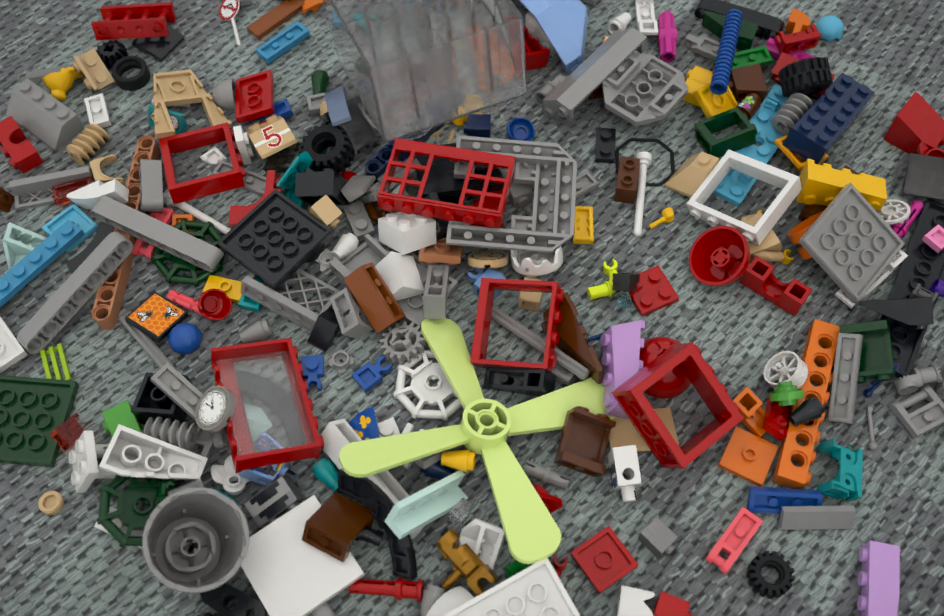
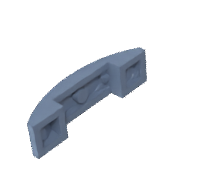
[325,86,352,127]

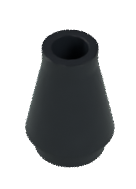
[788,397,825,427]

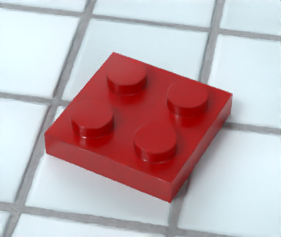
[626,265,679,317]
[570,526,638,594]

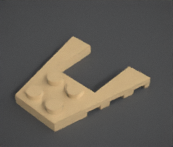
[153,69,232,139]

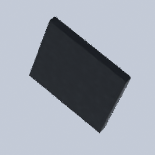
[414,143,502,199]
[217,189,334,291]

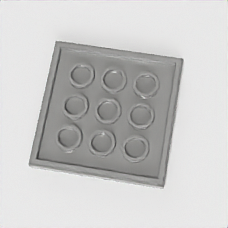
[798,183,905,303]

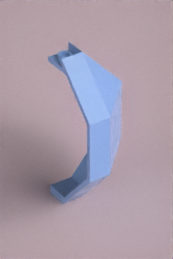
[501,0,588,75]

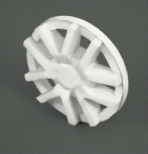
[876,199,910,225]

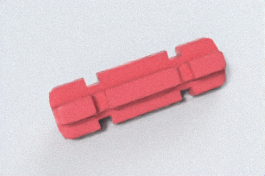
[166,290,200,315]

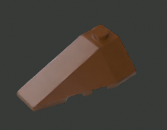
[541,292,603,384]

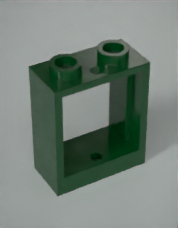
[694,107,757,158]

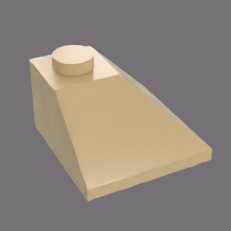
[664,152,719,198]

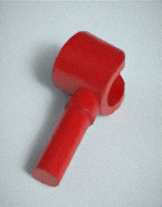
[552,554,568,579]

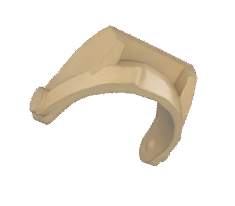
[89,154,125,185]

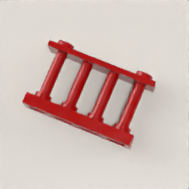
[91,2,176,40]

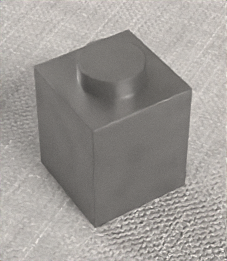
[638,517,678,559]

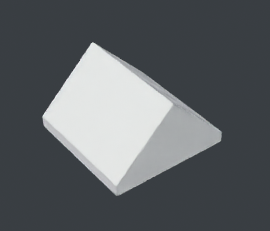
[375,251,424,301]

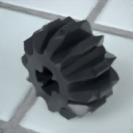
[96,39,128,70]

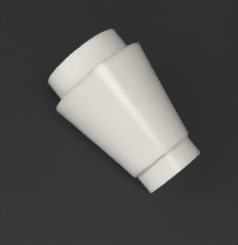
[608,12,631,34]
[330,233,359,261]

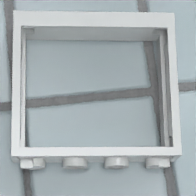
[686,150,802,245]

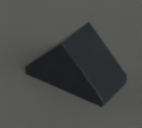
[307,308,341,352]

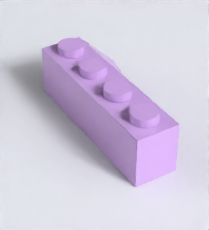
[600,320,645,419]

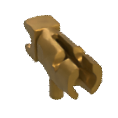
[436,528,498,595]

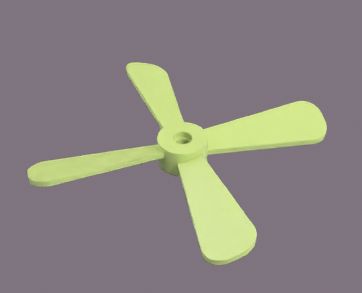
[339,318,615,564]

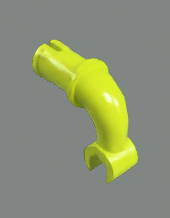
[587,259,618,301]

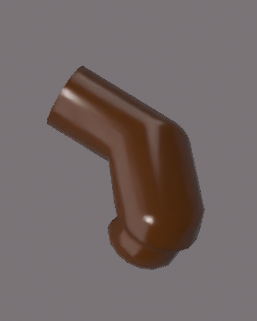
[365,202,390,222]

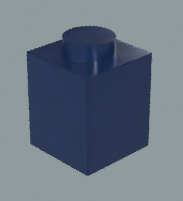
[464,114,491,138]

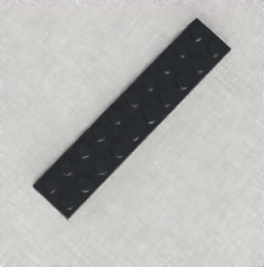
[879,198,944,378]

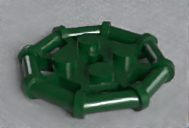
[151,218,225,287]
[96,475,178,548]

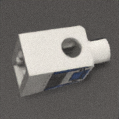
[607,445,641,503]

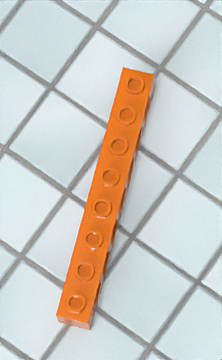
[772,319,840,489]

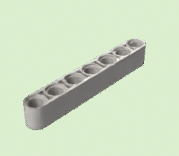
[90,195,224,272]
[17,231,133,354]

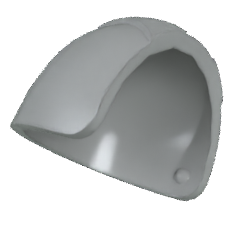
[212,78,236,111]

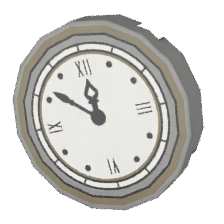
[195,385,236,432]

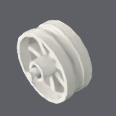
[763,351,808,388]

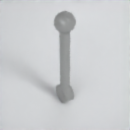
[865,405,878,450]

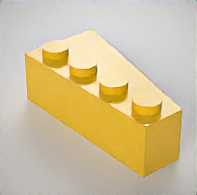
[797,158,887,211]

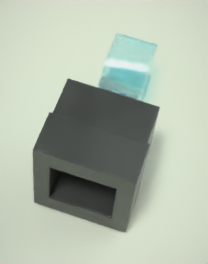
[612,273,640,308]

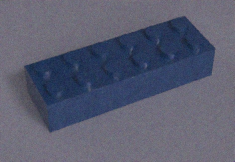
[782,73,875,164]

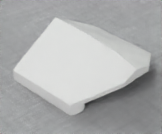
[458,518,505,570]

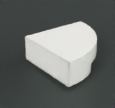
[200,147,227,165]

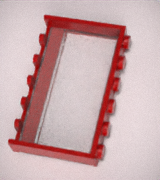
[211,338,324,473]

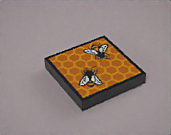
[125,291,188,343]

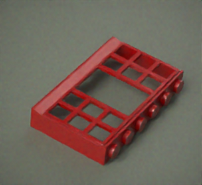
[377,138,515,228]

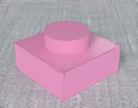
[922,224,944,253]

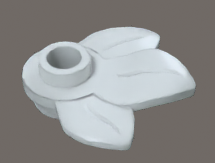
[211,455,250,495]

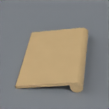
[609,407,679,452]

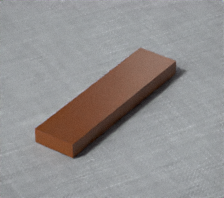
[247,0,304,40]

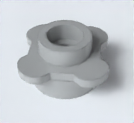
[328,350,354,374]

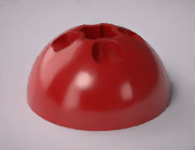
[689,226,750,287]
[639,337,691,399]

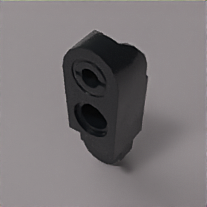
[200,584,268,616]

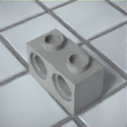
[330,288,374,339]

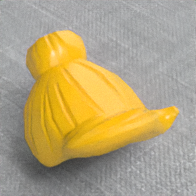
[42,66,83,101]

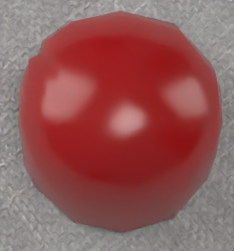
[198,289,232,321]

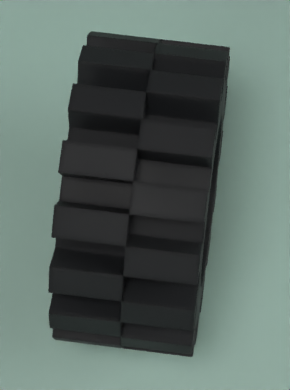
[746,551,795,599]

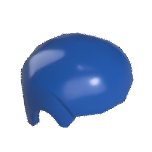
[506,117,535,141]
[168,322,203,355]

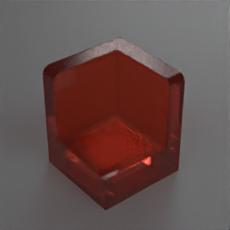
[50,413,85,451]

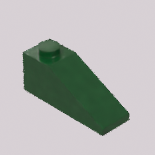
[701,10,759,51]

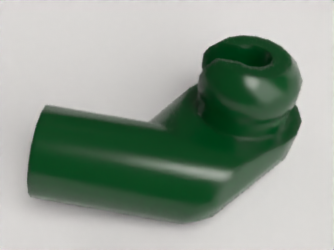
[155,479,176,506]

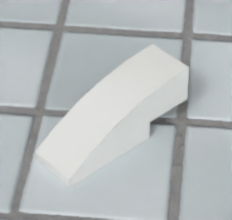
[67,179,129,209]

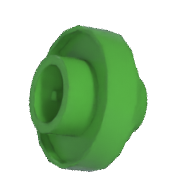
[769,381,805,406]

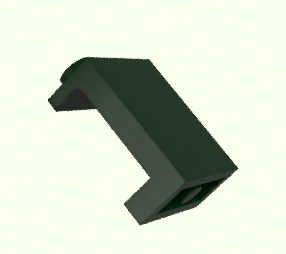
[839,320,896,384]

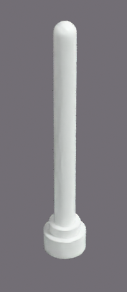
[633,151,652,237]
[163,189,231,235]

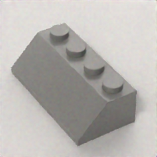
[6,79,85,151]

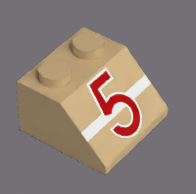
[246,115,297,159]

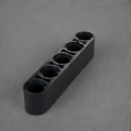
[694,0,785,41]

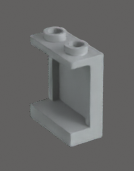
[329,233,391,286]

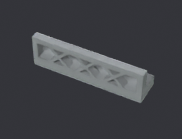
[9,166,95,211]

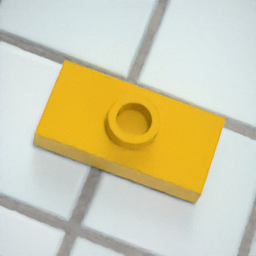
[573,206,594,244]
[202,275,242,303]

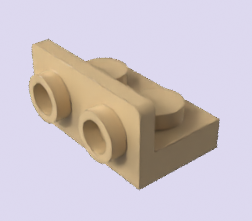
[73,48,115,92]

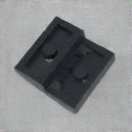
[132,25,184,62]

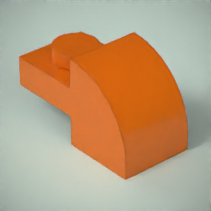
[784,8,811,34]
[732,387,766,437]

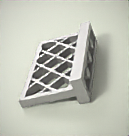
[241,269,340,332]

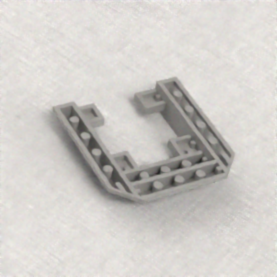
[446,135,577,253]

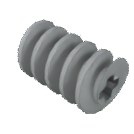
[771,93,813,135]
[143,416,197,450]

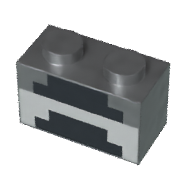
[244,475,304,528]

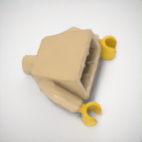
[740,210,794,265]

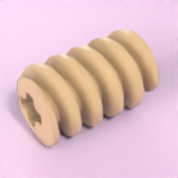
[66,123,110,166]

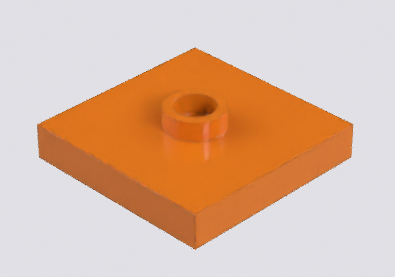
[717,426,779,487]

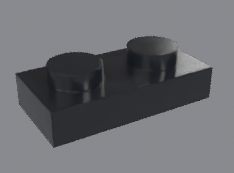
[595,128,616,163]

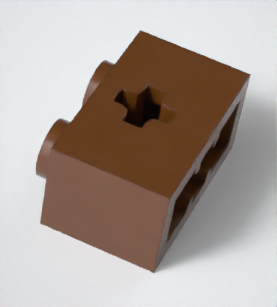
[614,156,640,204]

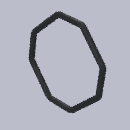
[615,138,675,187]

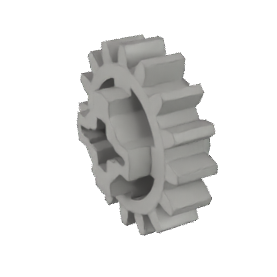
[379,321,427,365]

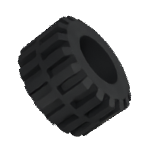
[778,57,833,98]
[300,123,355,173]

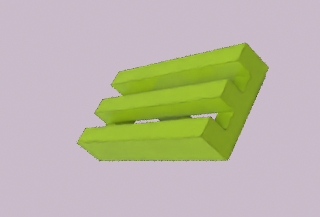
[40,343,72,381]

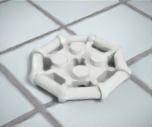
[393,347,462,421]

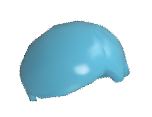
[816,15,844,42]

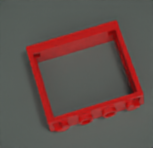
[159,122,246,204]
[470,278,564,373]

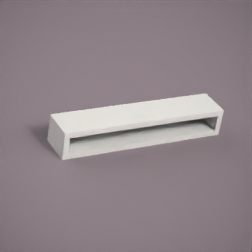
[321,419,424,539]

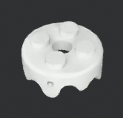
[511,246,563,278]

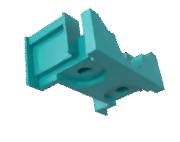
[817,438,863,501]

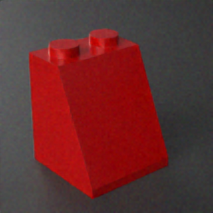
[883,92,944,154]

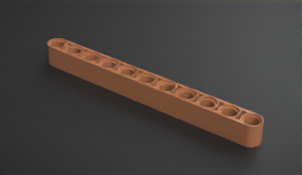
[92,135,160,330]

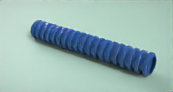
[710,9,743,95]

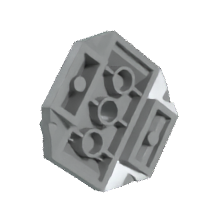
[602,53,688,127]

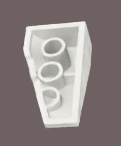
[98,424,208,480]

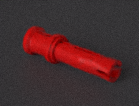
[349,578,424,602]

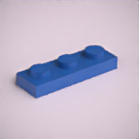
[747,486,823,514]

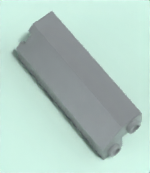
[542,27,647,121]

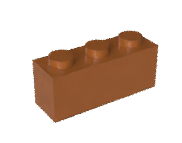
[344,262,405,333]

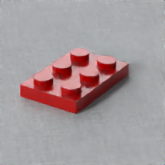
[236,70,274,123]

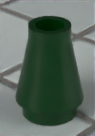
[311,70,329,95]

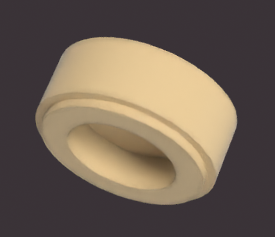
[38,491,64,515]

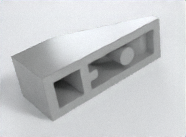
[423,263,450,320]

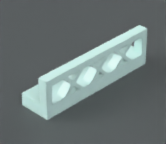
[385,470,468,540]

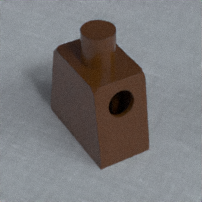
[728,64,768,102]

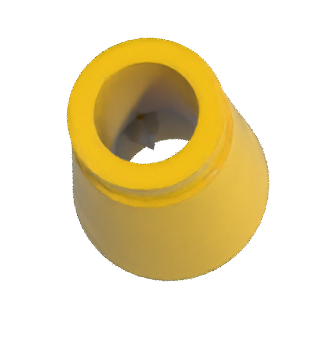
[441,449,476,473]

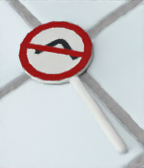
[219,0,241,46]

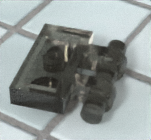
[263,142,302,173]

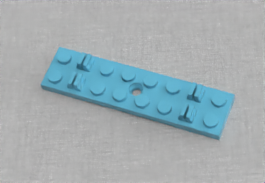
[712,84,789,207]

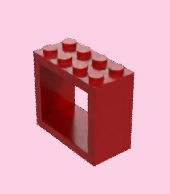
[612,342,744,469]

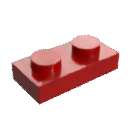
[762,397,791,441]

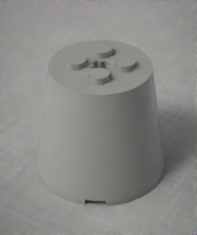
[142,487,249,593]

